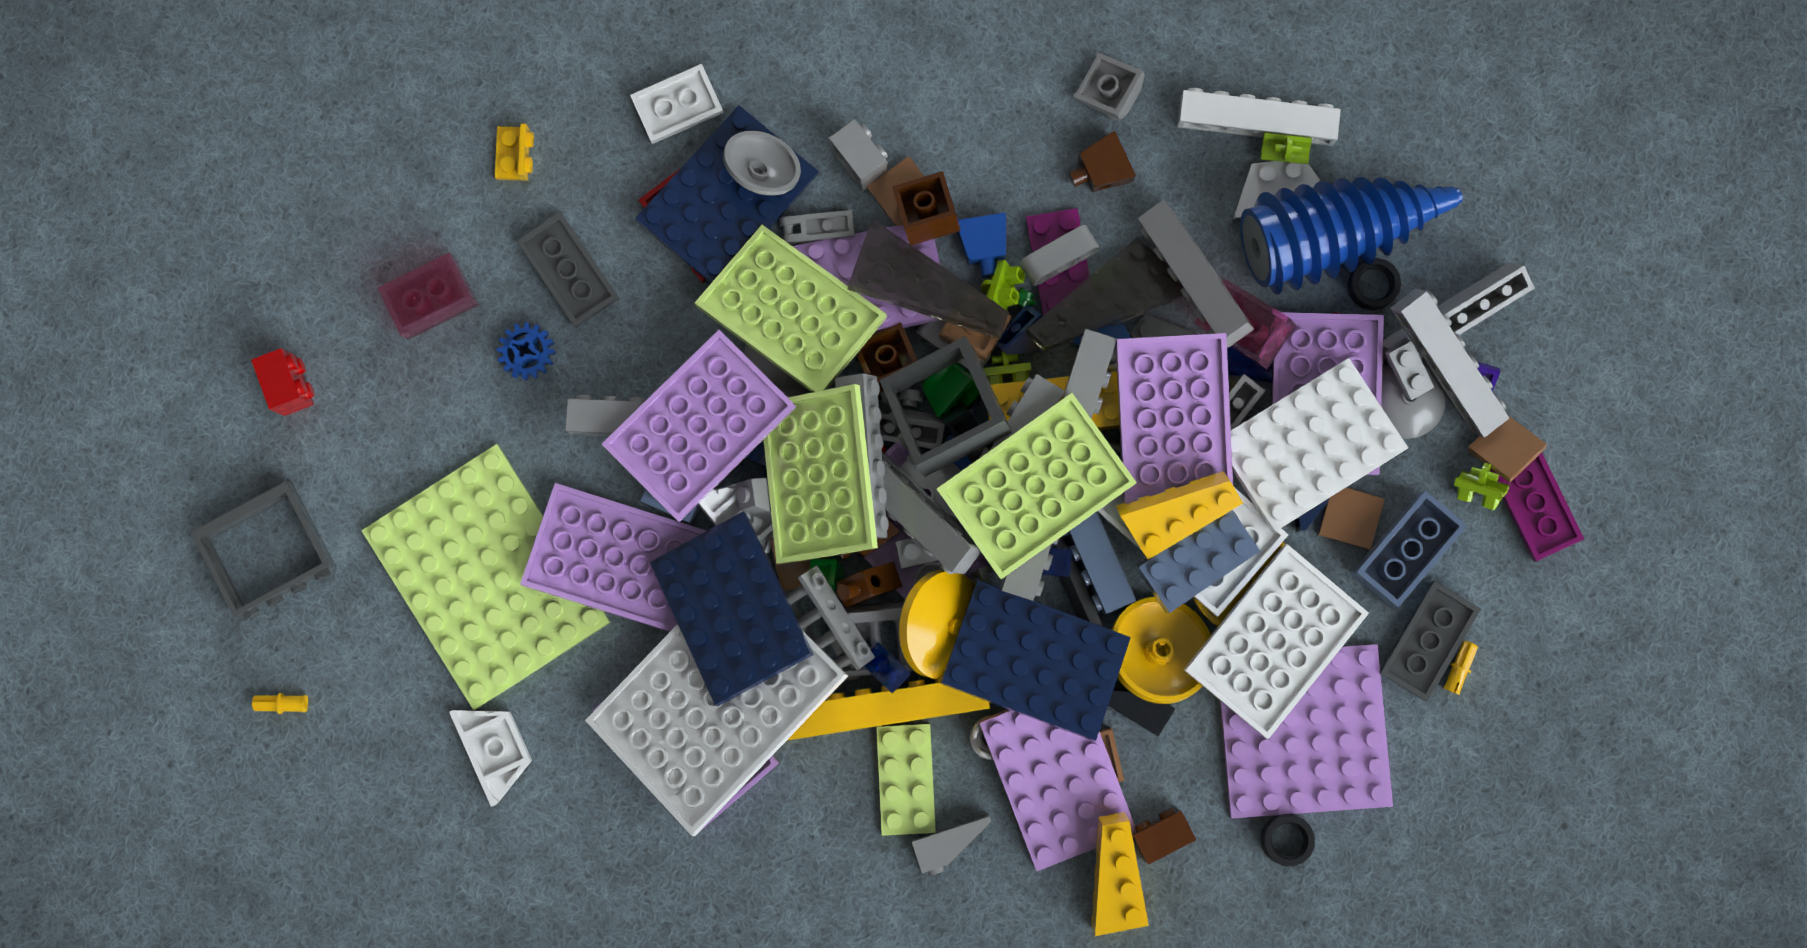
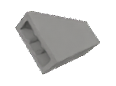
[736,478,772,524]

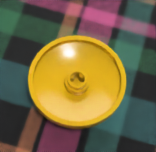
[899,570,975,679]
[1111,597,1211,704]

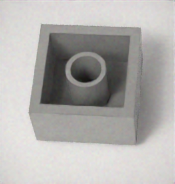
[829,119,888,192]

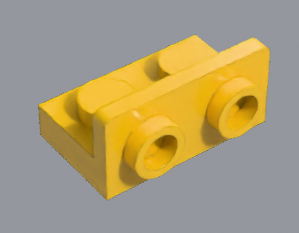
[495,124,534,181]

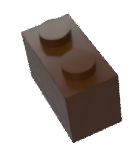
[1132,807,1196,865]

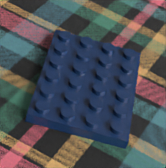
[635,105,819,284]
[650,511,814,706]
[940,580,1131,741]

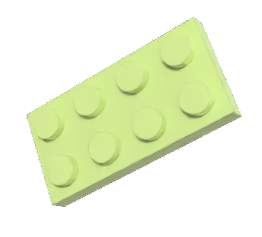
[876,724,936,836]

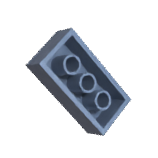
[1350,491,1467,609]
[1134,510,1260,613]
[1063,512,1136,616]

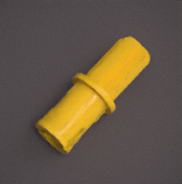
[1443,641,1478,695]
[252,693,308,714]

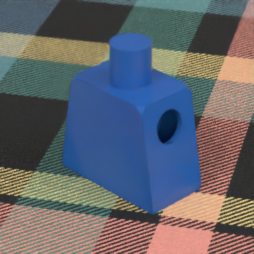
[957,213,1006,278]

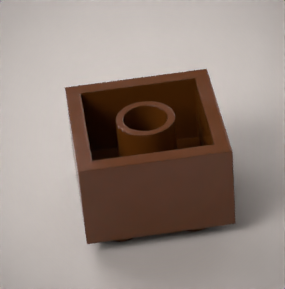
[892,171,961,246]
[857,322,926,400]

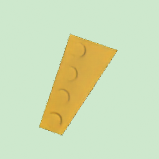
[1116,471,1243,560]
[1091,812,1149,936]

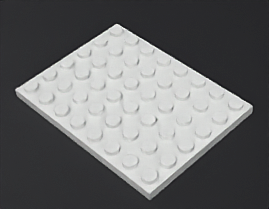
[585,624,848,836]

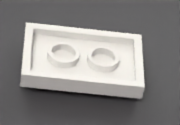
[630,64,724,144]

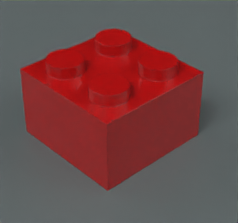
[251,348,315,416]

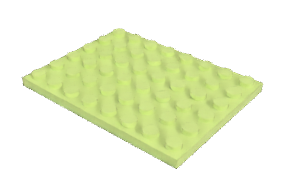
[361,444,611,710]

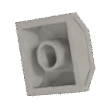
[1073,53,1145,121]

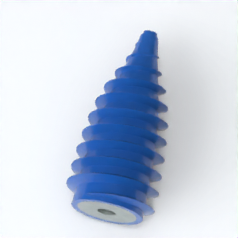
[1240,177,1463,295]

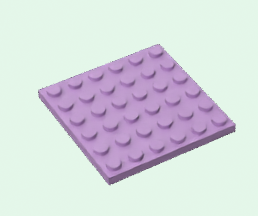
[1220,644,1393,818]

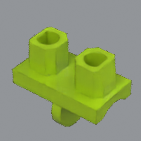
[1260,133,1312,164]
[981,260,1026,313]
[983,351,1031,385]
[1454,462,1509,510]

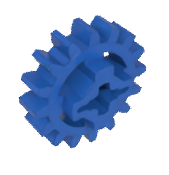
[496,322,556,381]

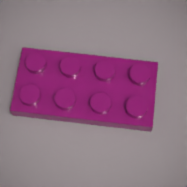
[1025,208,1096,320]
[1490,453,1584,562]

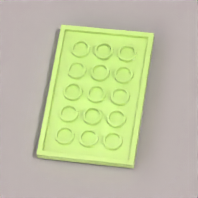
[695,225,887,393]
[763,384,878,564]
[937,393,1137,579]

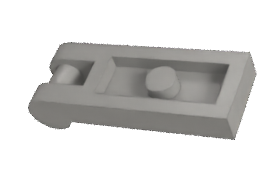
[779,210,855,245]

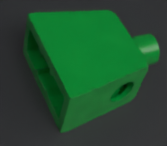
[922,363,980,419]

